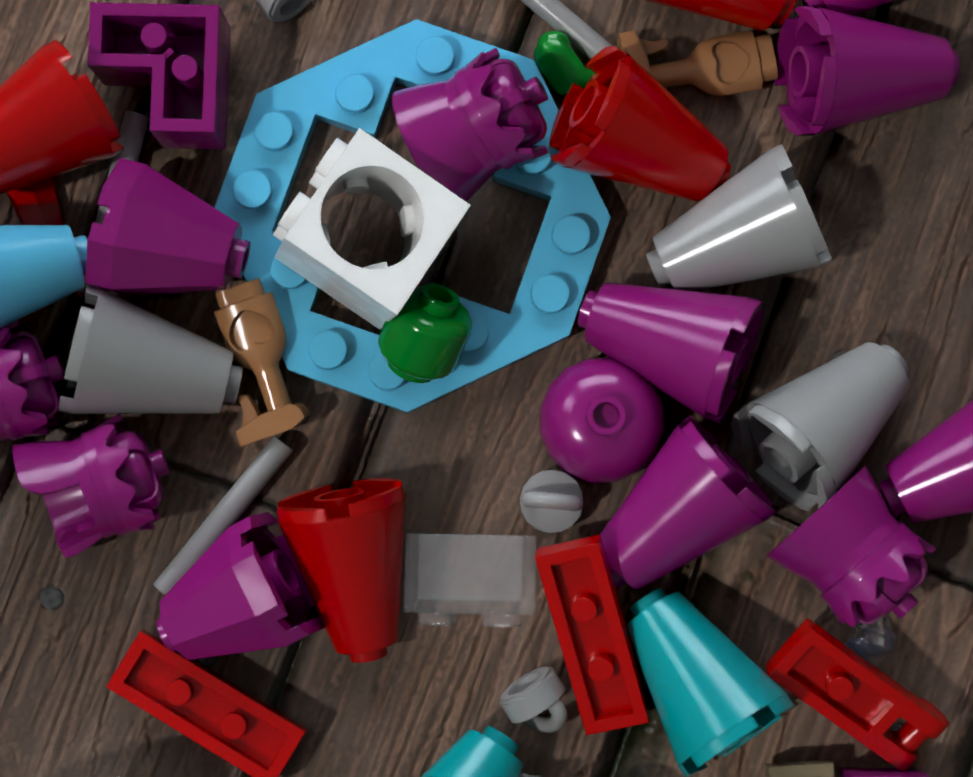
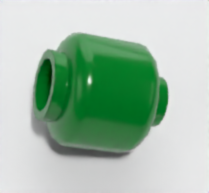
[378,283,473,383]

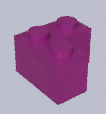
[87,2,231,149]

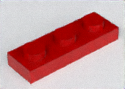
[535,534,650,736]
[106,630,308,777]

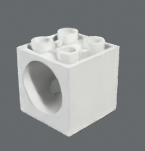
[273,128,471,329]

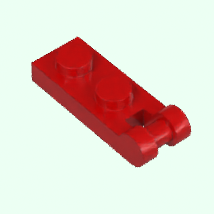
[765,618,949,772]

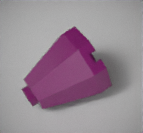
[85,158,251,296]
[157,512,325,660]

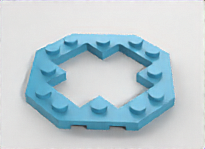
[214,19,611,414]

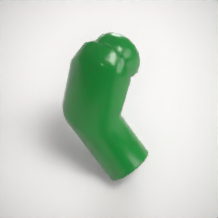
[533,30,595,97]

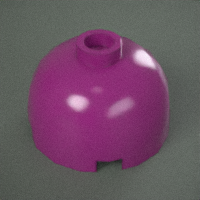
[539,358,665,483]

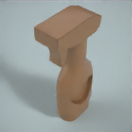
[617,30,778,96]
[214,278,310,447]

